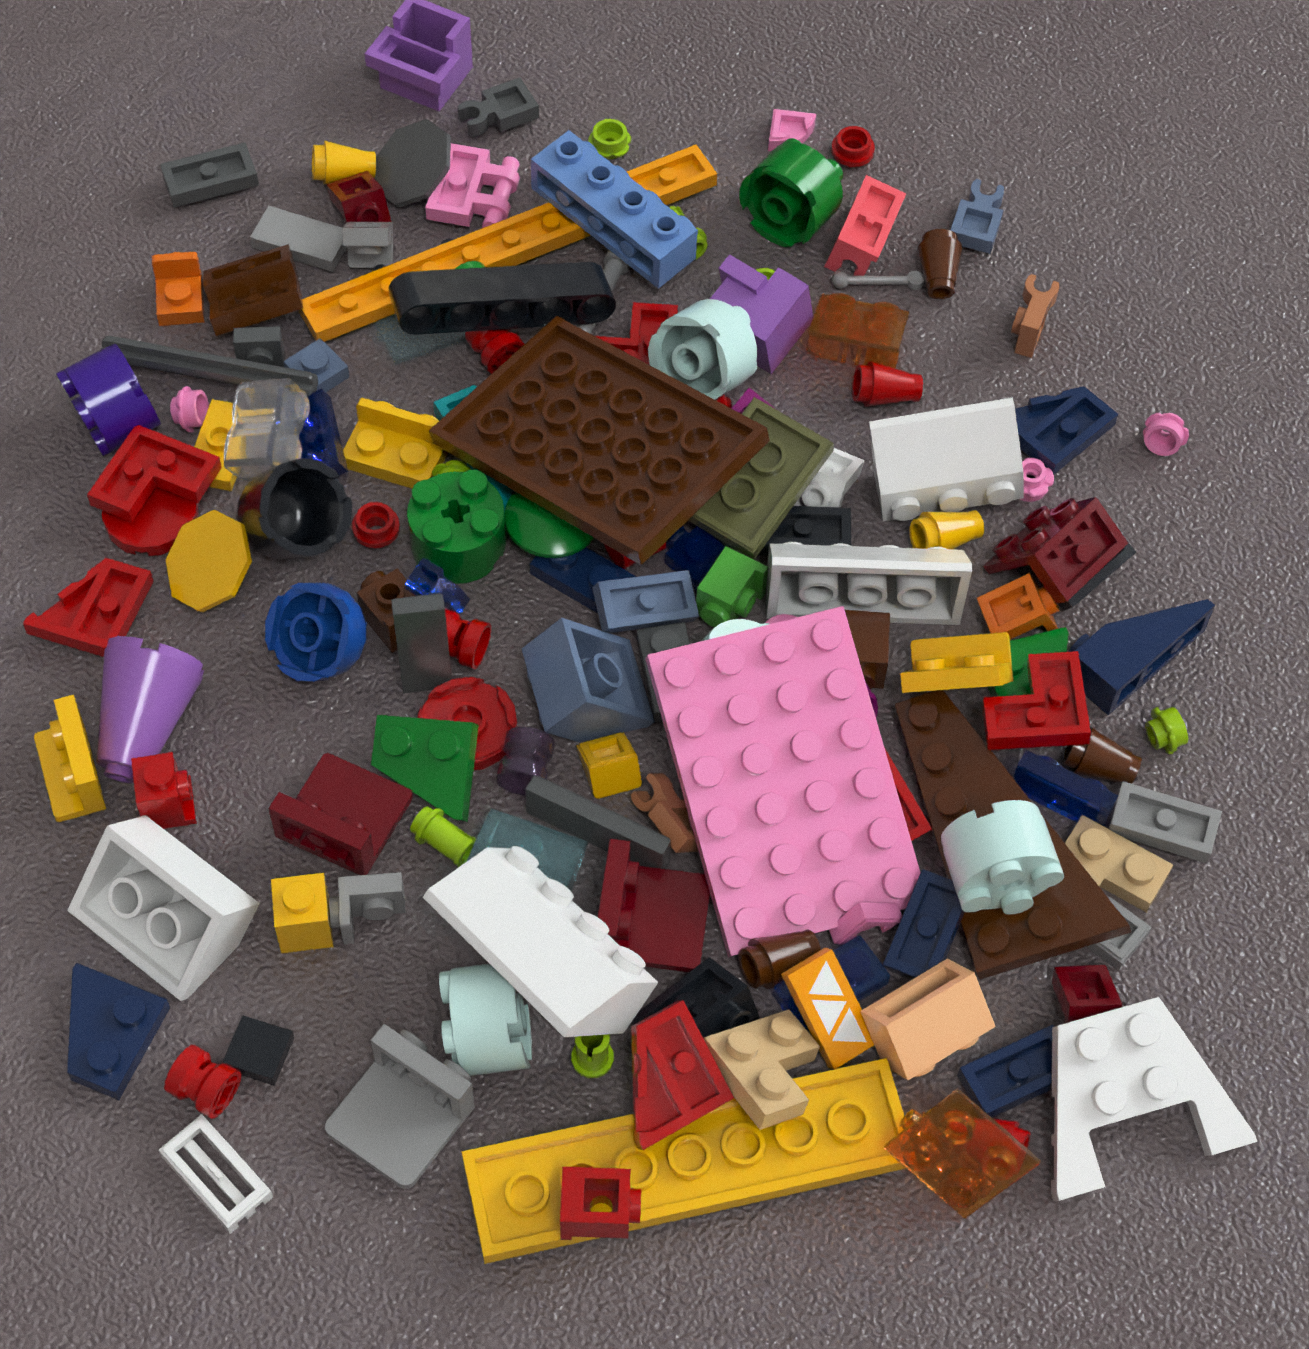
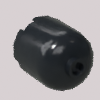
[236,458,352,560]

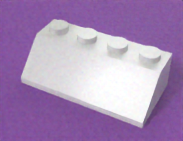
[766,542,972,625]
[423,846,658,1037]

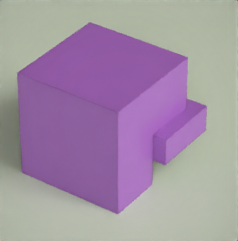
[365,0,473,111]
[710,254,814,374]

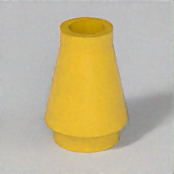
[312,141,376,185]
[909,510,984,550]

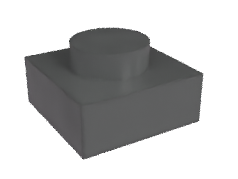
[233,326,285,367]

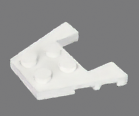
[1051,997,1257,1201]

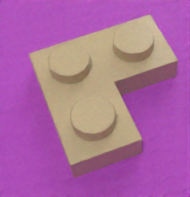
[1065,815,1173,913]
[704,1009,820,1130]

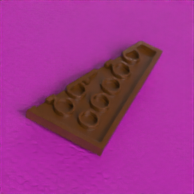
[895,690,1132,980]

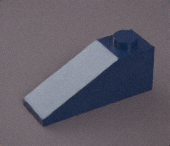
[1068,599,1215,715]

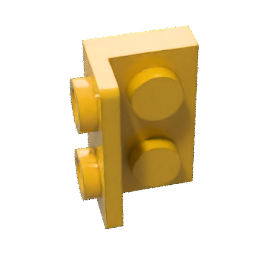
[340,398,448,489]
[900,632,1013,693]
[34,694,107,822]

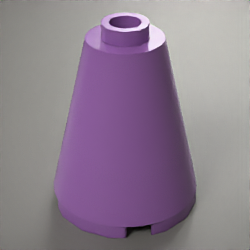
[97,636,204,783]

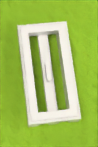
[158,1114,273,1234]

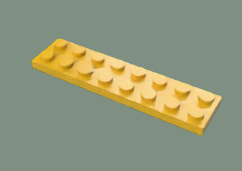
[461,1058,918,1264]

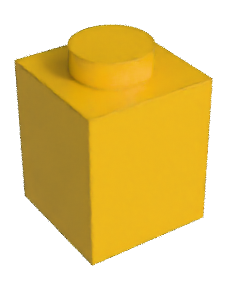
[271,873,334,953]

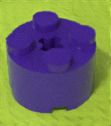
[56,344,161,457]

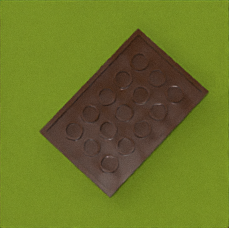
[429,316,770,565]

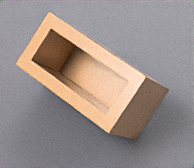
[861,958,996,1080]

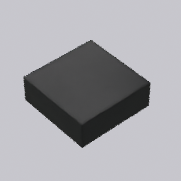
[222,1015,294,1086]

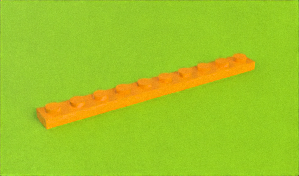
[299,144,717,342]

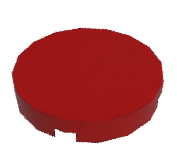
[102,487,199,556]
[417,677,517,771]

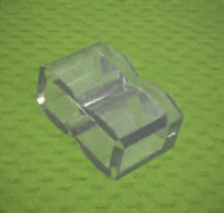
[224,378,310,481]

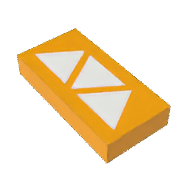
[781,948,874,1069]

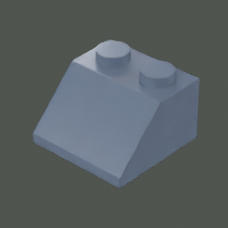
[521,618,655,742]

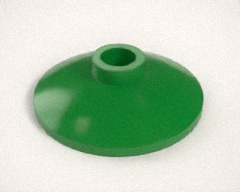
[505,491,594,558]

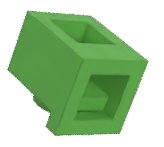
[696,546,768,627]

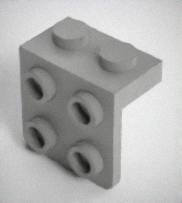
[325,1024,475,1189]

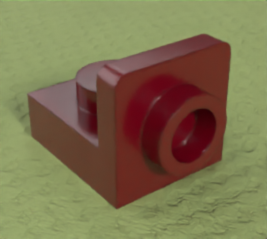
[326,171,392,224]
[1052,964,1122,1024]

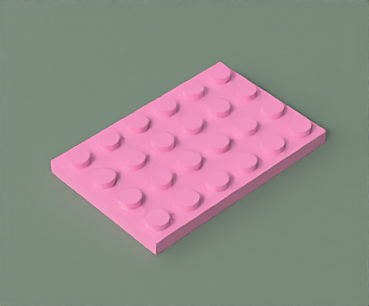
[645,606,921,957]

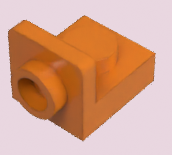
[152,252,205,326]
[977,573,1060,640]

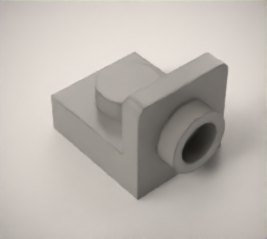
[342,222,393,268]
[329,872,406,945]

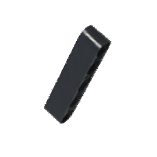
[388,262,616,335]

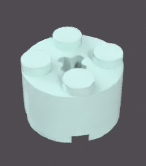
[648,299,757,400]
[941,800,1064,915]
[439,964,532,1076]

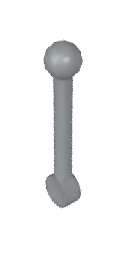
[832,271,925,290]

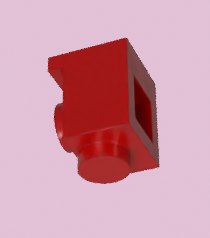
[131,752,197,829]
[560,1167,641,1240]

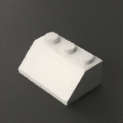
[869,397,1024,522]
[67,815,260,1001]

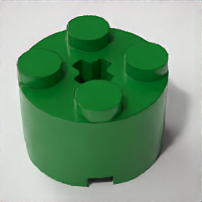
[739,138,843,247]
[407,470,506,584]

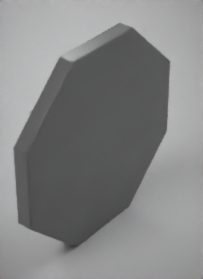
[375,119,451,208]

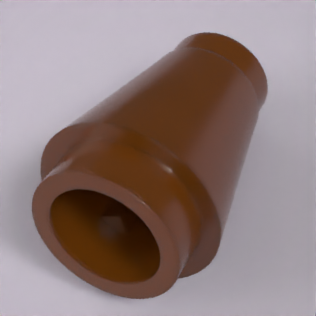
[918,229,962,299]
[1062,727,1142,784]
[739,929,821,989]

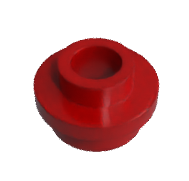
[831,126,875,167]
[352,502,400,548]

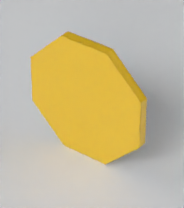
[165,510,252,613]

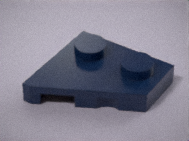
[1015,386,1118,474]
[67,963,170,1100]

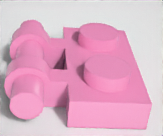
[425,143,520,228]

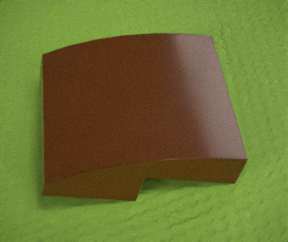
[203,244,303,336]

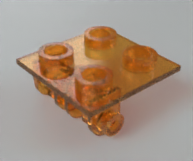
[806,293,910,368]
[883,1088,1041,1219]

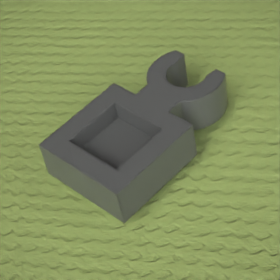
[457,77,539,137]

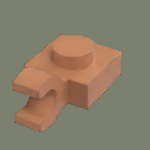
[1011,274,1059,358]
[631,773,699,853]

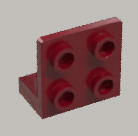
[983,497,1128,604]
[268,753,413,875]
[598,839,710,972]

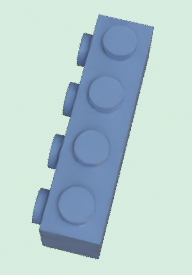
[531,130,698,289]

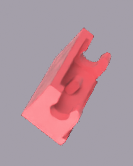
[824,175,906,276]

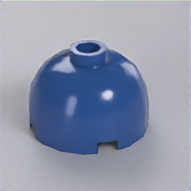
[265,582,367,682]

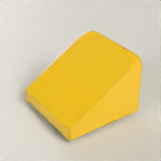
[576,732,642,799]

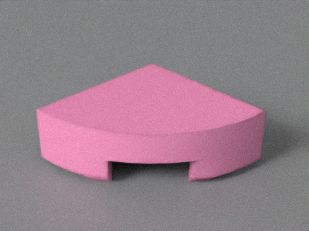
[768,109,816,151]
[829,902,903,945]

